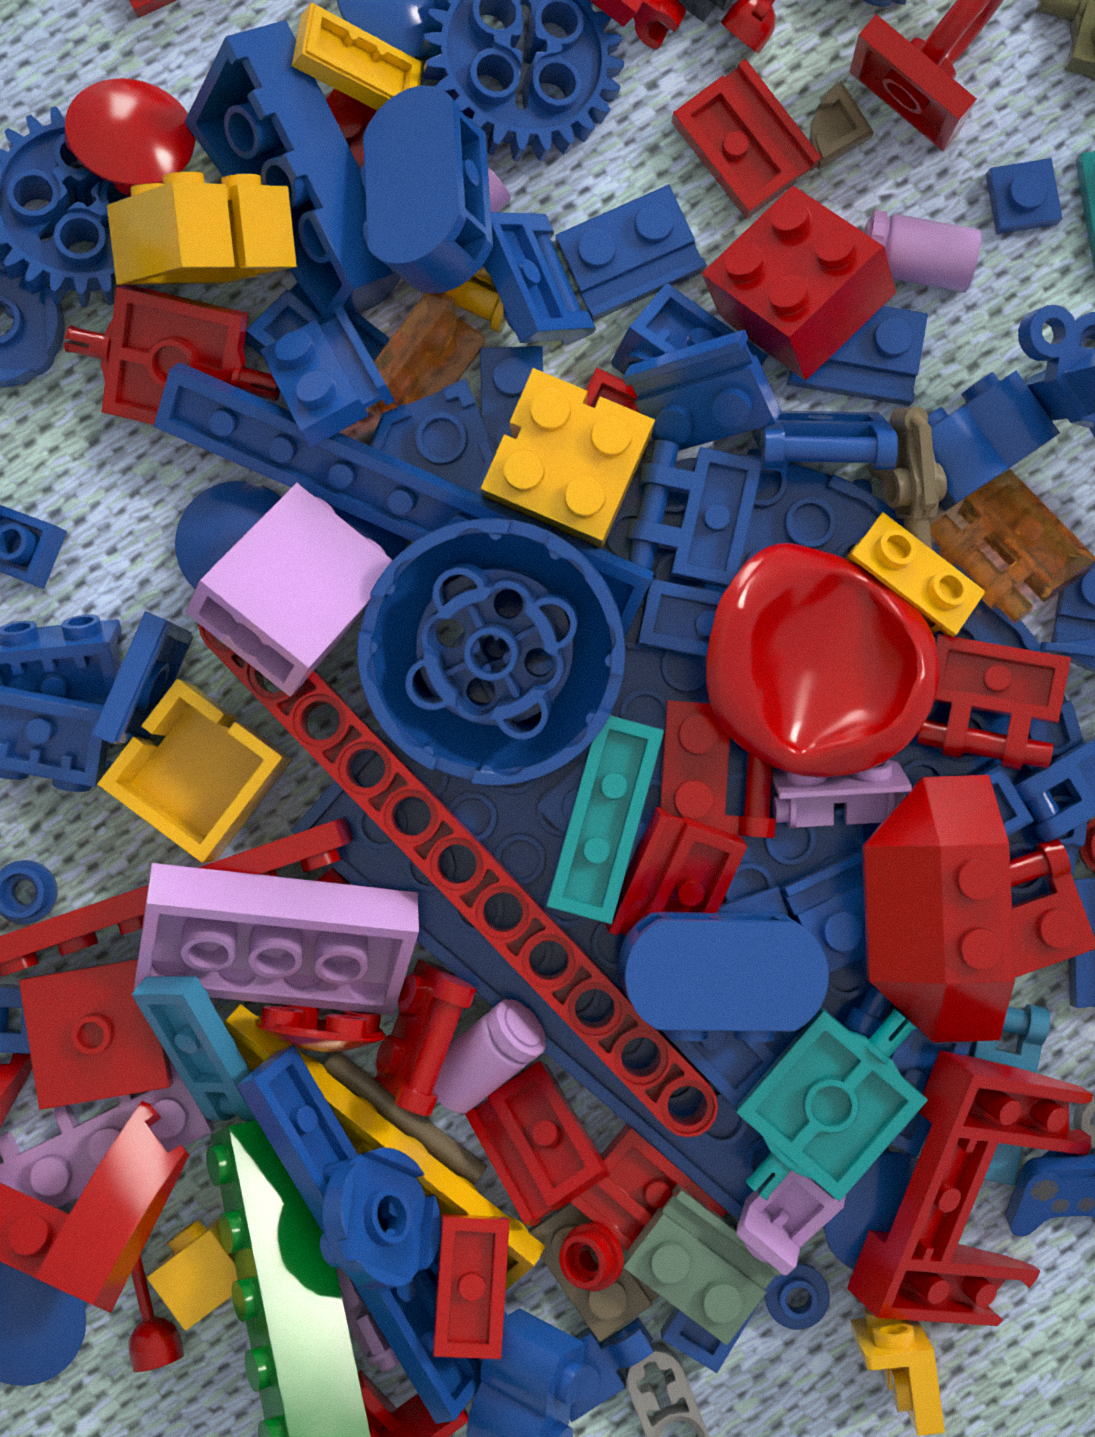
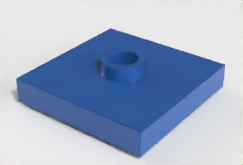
[92,611,194,746]

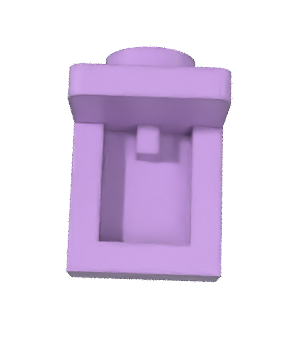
[736,1171,846,1276]

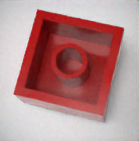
[701,185,896,381]

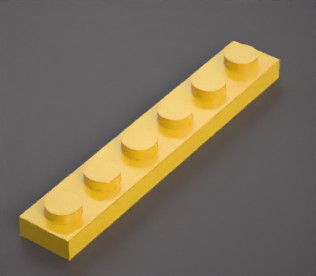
[224,1004,546,1290]

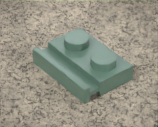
[623,1184,781,1346]

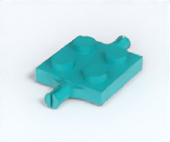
[735,1007,928,1202]

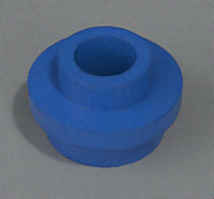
[0,860,58,924]
[764,1262,830,1330]

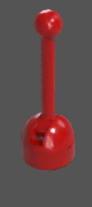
[720,0,776,54]
[129,1254,184,1372]

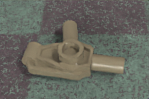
[868,407,947,549]

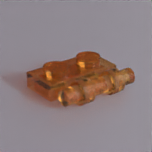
[931,469,1095,624]

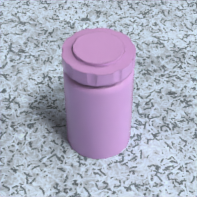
[864,209,982,293]
[434,999,546,1113]

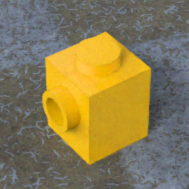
[147,1218,238,1331]

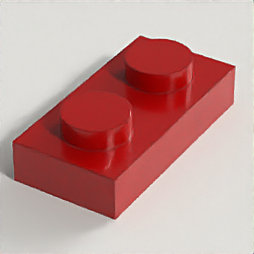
[432,1214,510,1359]

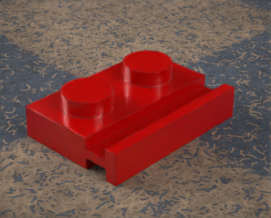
[671,59,822,219]
[604,807,748,936]
[464,1060,611,1227]
[571,1123,728,1251]

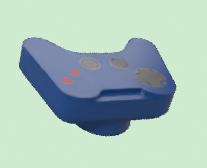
[1005,1150,1095,1237]

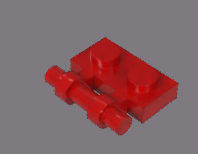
[917,634,1071,770]

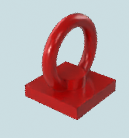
[849,0,1004,152]

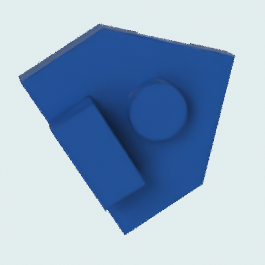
[369,378,496,495]

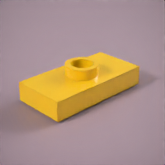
[291,2,423,111]

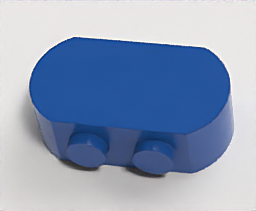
[361,85,493,294]
[618,912,829,1042]

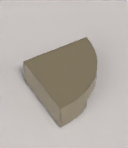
[810,80,874,170]

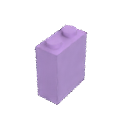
[185,483,393,697]

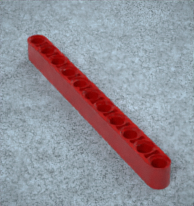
[198,623,718,1138]

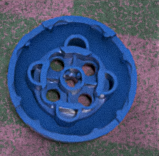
[357,518,625,785]

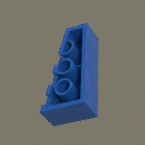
[184,20,401,322]

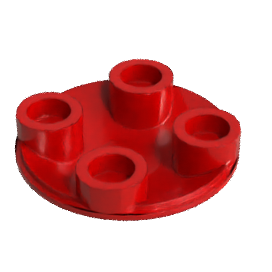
[64,78,195,196]
[255,1004,386,1052]

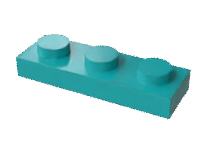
[546,715,664,924]

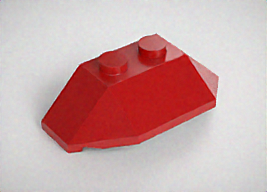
[862,775,1015,1043]

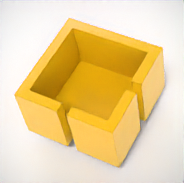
[107,172,297,285]
[480,368,655,549]
[97,679,293,863]

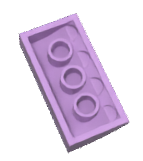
[134,863,419,1015]

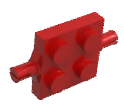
[64,285,280,425]

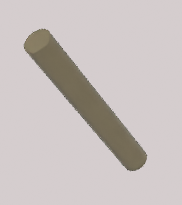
[323,1052,488,1185]

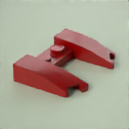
[847,1050,1092,1326]
[0,1053,190,1313]

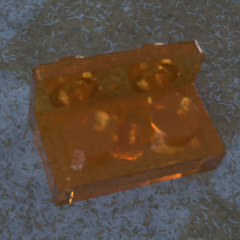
[368,292,485,417]

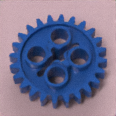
[419,0,624,161]
[0,106,163,307]

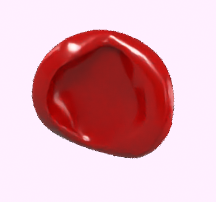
[706,543,939,778]

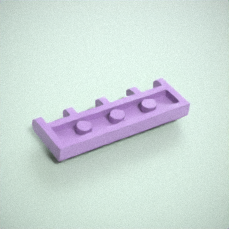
[0,1060,215,1208]

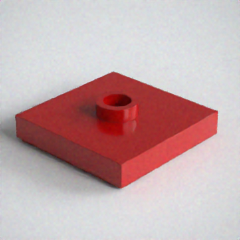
[19,958,174,1110]

